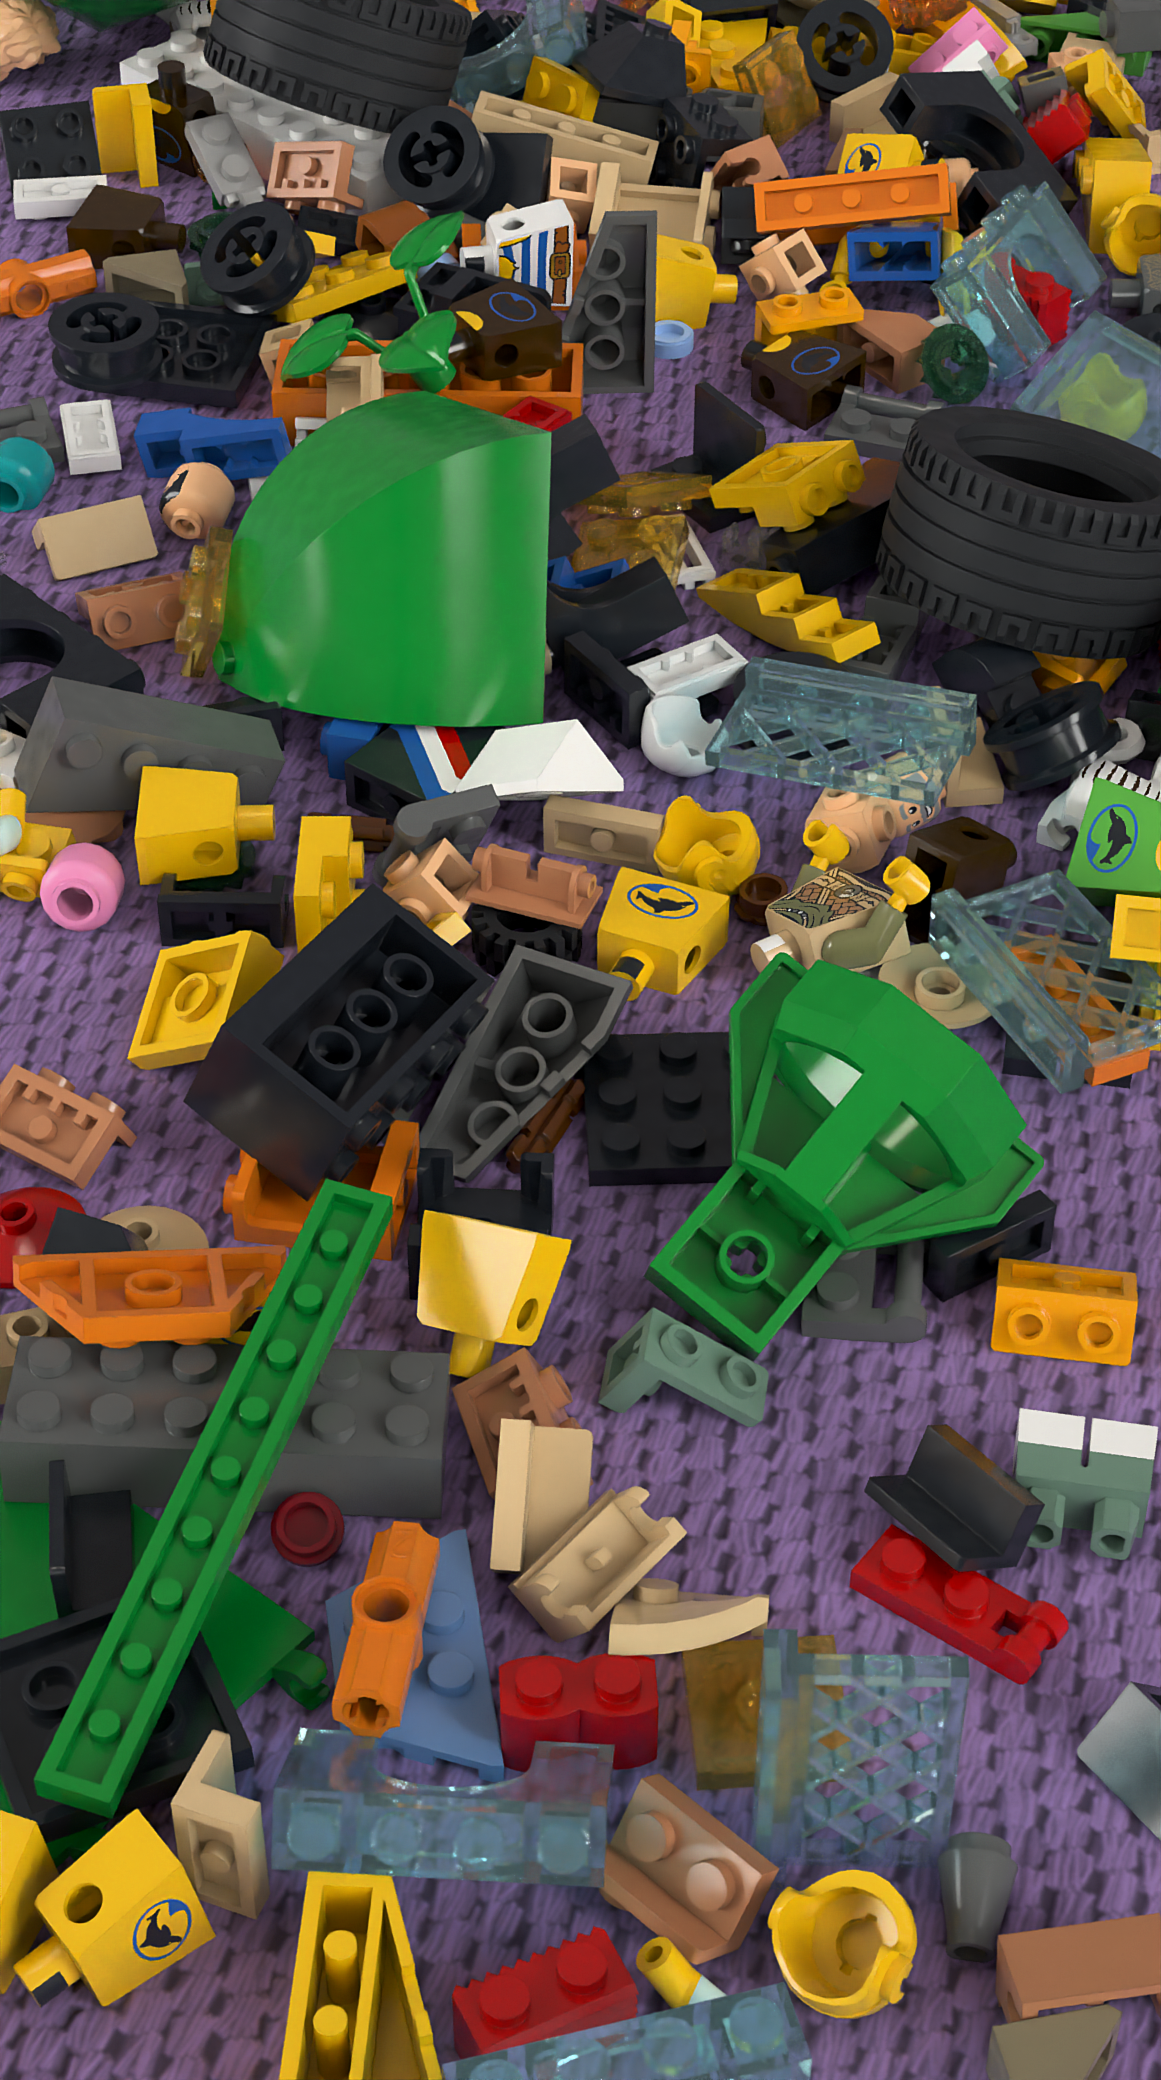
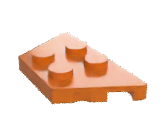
[13,1245,286,1349]

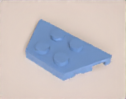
[325,1529,504,1782]

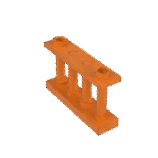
[754,163,959,246]

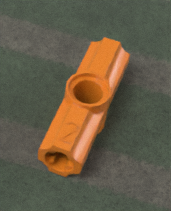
[0,249,98,319]
[332,1521,440,1738]

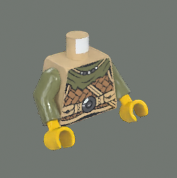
[750,819,930,973]

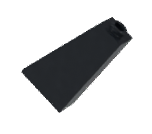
[762,457,900,595]

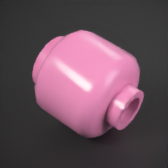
[40,842,125,932]

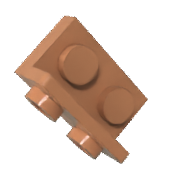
[266,141,364,216]
[75,571,203,650]
[0,1064,137,1190]
[452,1347,594,1500]
[578,1773,779,1965]

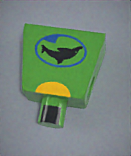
[1063,777,1161,907]

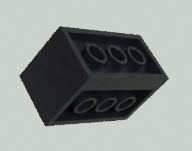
[183,883,495,1202]

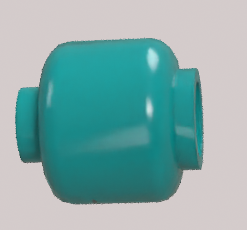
[0,437,55,513]

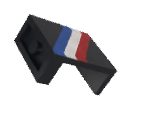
[344,724,508,825]

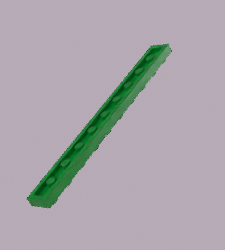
[34,1179,393,1819]

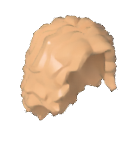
[0,0,61,82]

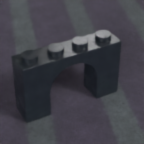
[879,70,1079,241]
[546,414,689,672]
[0,574,146,739]

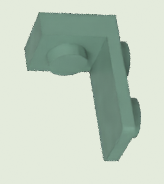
[598,1307,769,1427]

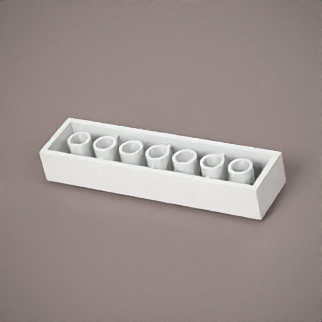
[119,33,403,216]

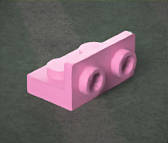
[908,7,1009,73]

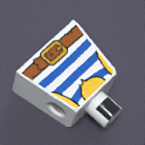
[460,199,574,306]

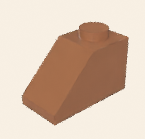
[837,309,947,394]

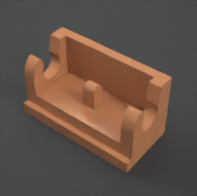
[699,134,790,219]
[995,1913,1161,2023]

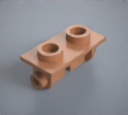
[465,843,603,929]

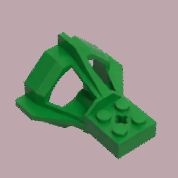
[644,952,1044,1362]

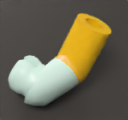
[0,788,27,856]
[636,1937,740,2055]

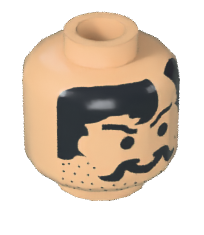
[159,462,235,539]

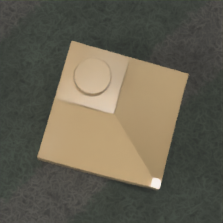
[608,1578,769,1656]

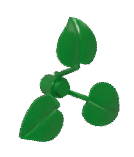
[280,210,465,394]

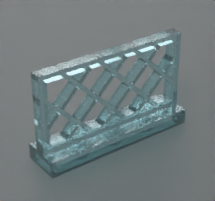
[705,656,977,807]
[928,869,1161,1094]
[751,1629,970,1889]

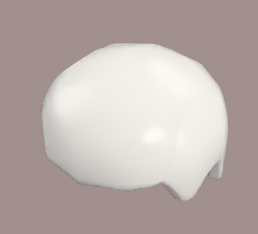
[641,694,729,778]

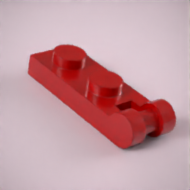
[849,1524,1069,1685]

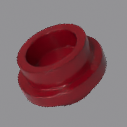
[270,1492,345,1567]

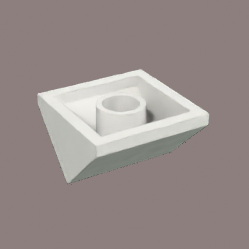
[456,719,624,801]

